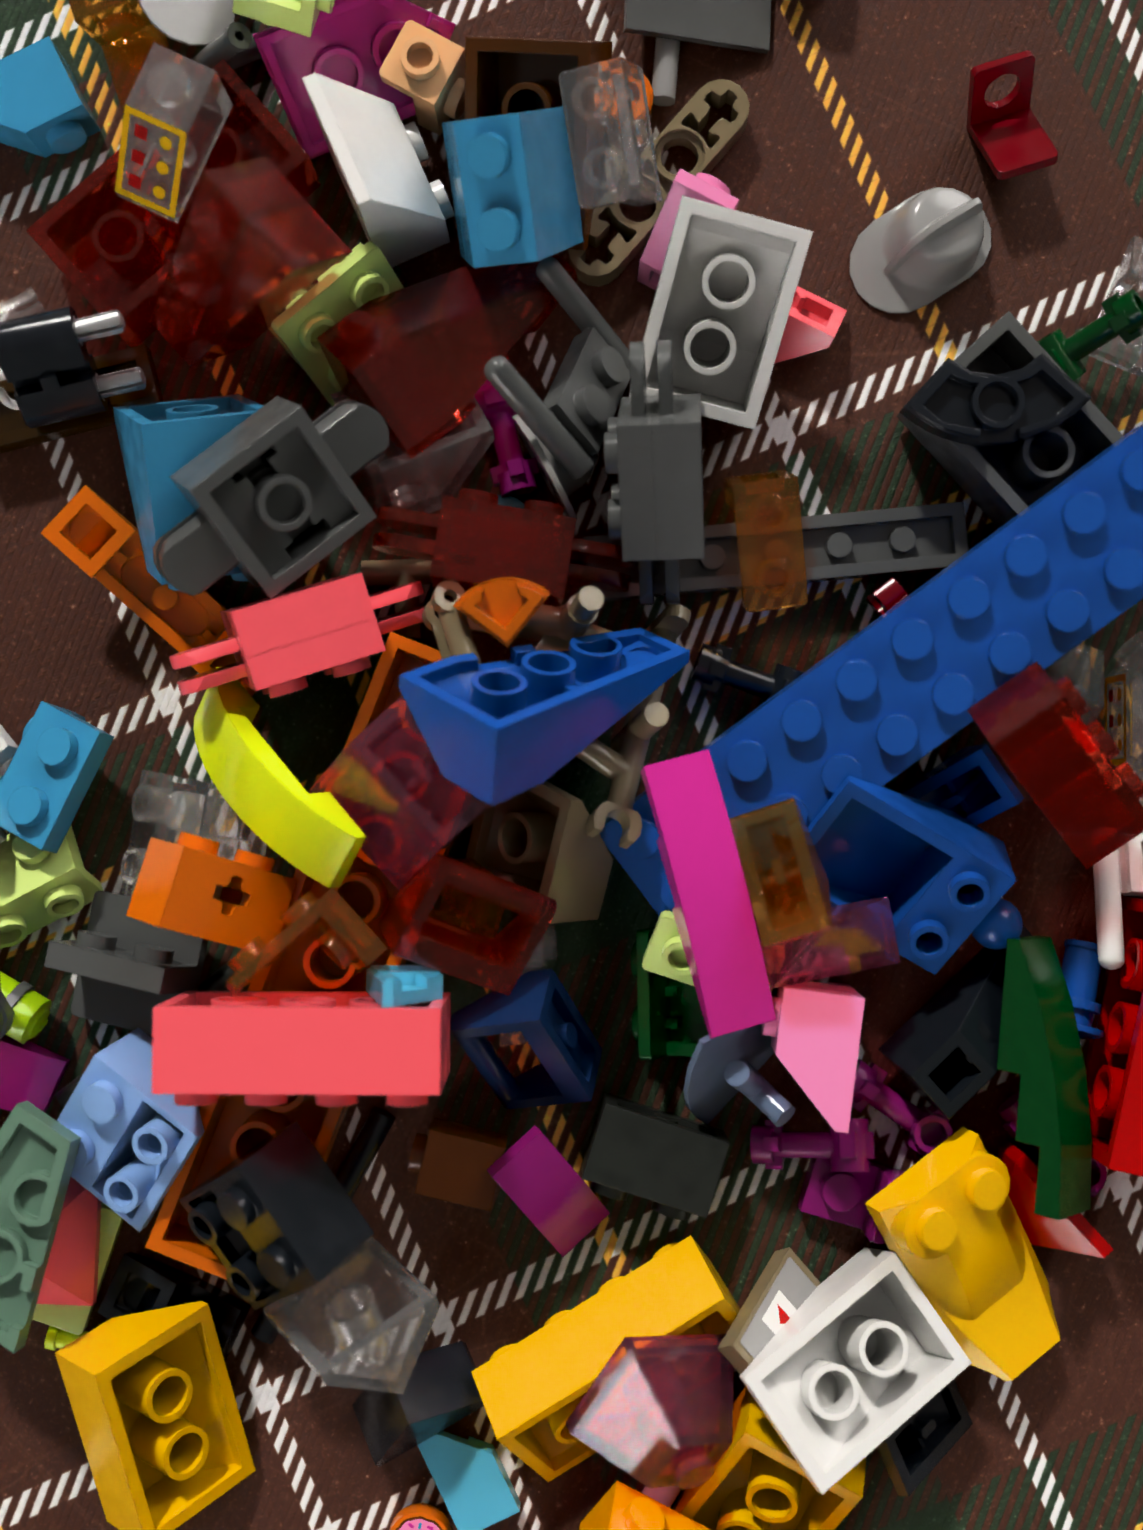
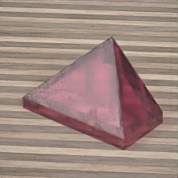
[757,897,901,988]

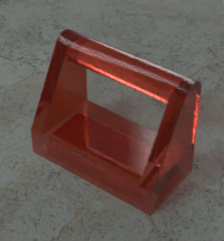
[378,854,557,996]

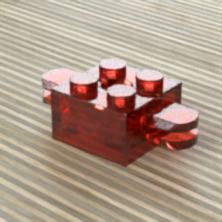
[372,489,634,607]

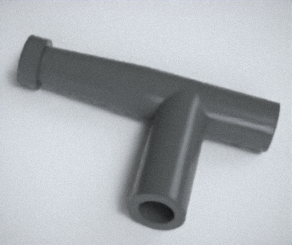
[176,22,262,93]

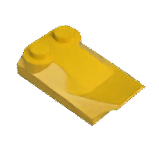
[865,1127,1060,1381]

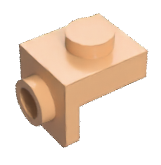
[379,20,465,136]

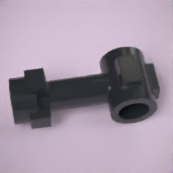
[691,643,804,704]

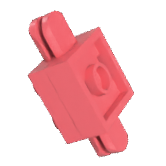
[169,573,425,698]

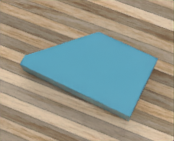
[366,965,443,1007]
[417,1431,521,1530]

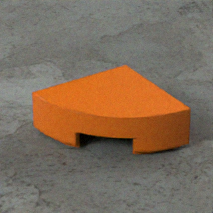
[454,577,550,648]

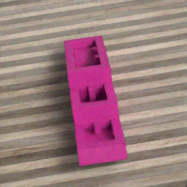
[641,749,776,1039]

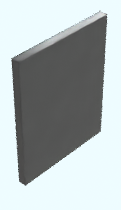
[624,0,771,54]

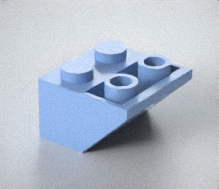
[57,1028,205,1232]

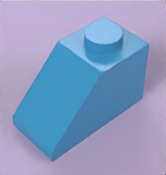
[0,36,101,158]

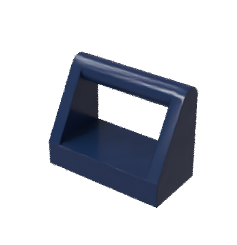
[451,968,602,1109]

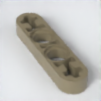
[568,79,750,287]

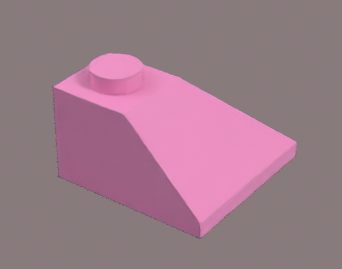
[761,981,865,1133]

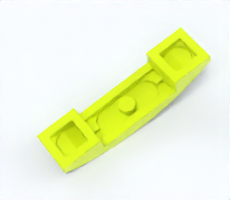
[193,667,366,889]

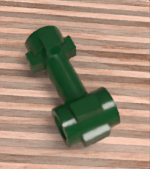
[1037,289,1143,381]

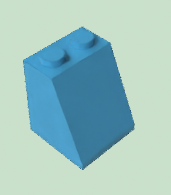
[442,106,584,268]
[113,394,264,591]

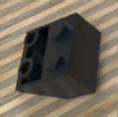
[179,1121,374,1310]

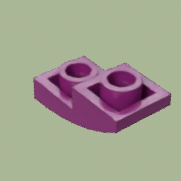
[486,1125,610,1257]

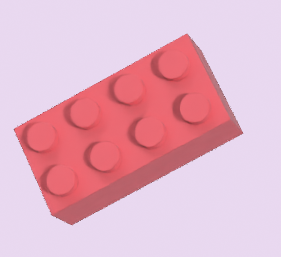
[152,991,451,1107]

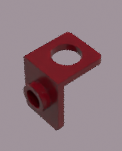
[966,50,1058,180]

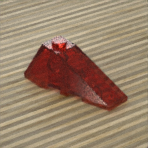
[317,254,578,460]

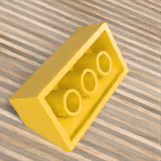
[471,1235,740,1482]

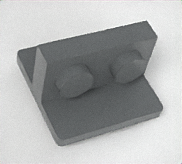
[44,891,208,1035]

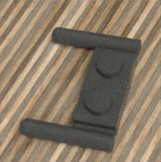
[484,257,630,479]

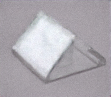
[263,1237,440,1394]

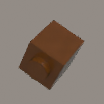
[407,1118,508,1212]

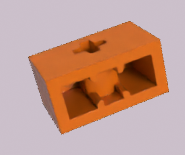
[126,831,297,957]

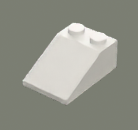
[302,73,454,267]
[629,196,813,430]
[739,1247,972,1495]

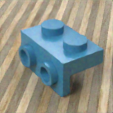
[0,701,114,853]

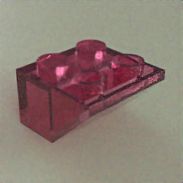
[309,697,491,890]

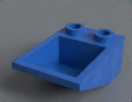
[771,775,1023,975]

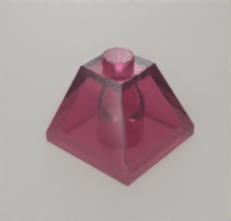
[565,1333,734,1490]

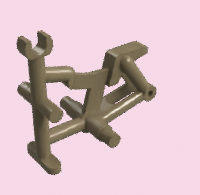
[422,581,691,849]

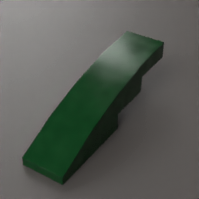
[997,935,1092,1220]

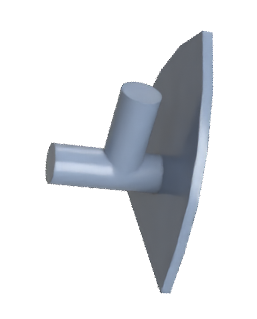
[683,1024,795,1127]

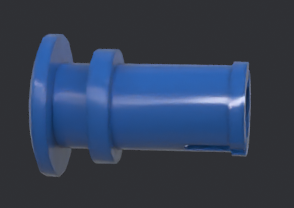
[1061,939,1104,1039]

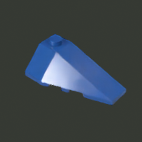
[399,627,690,806]

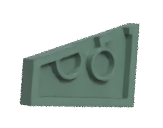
[0,1100,81,1354]

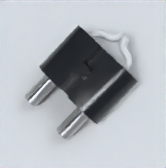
[0,306,146,429]

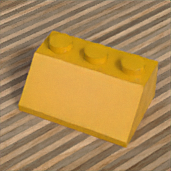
[55,1300,256,1530]

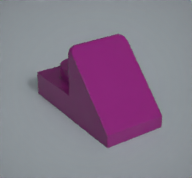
[797,1158,905,1244]

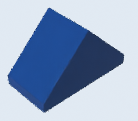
[899,744,1024,826]

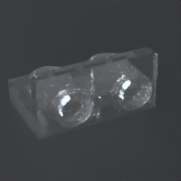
[559,57,663,209]

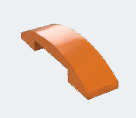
[40,485,256,696]

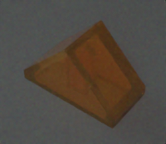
[729,798,833,950]

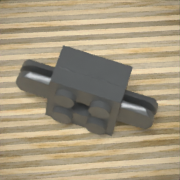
[604,340,704,605]
[153,396,389,599]

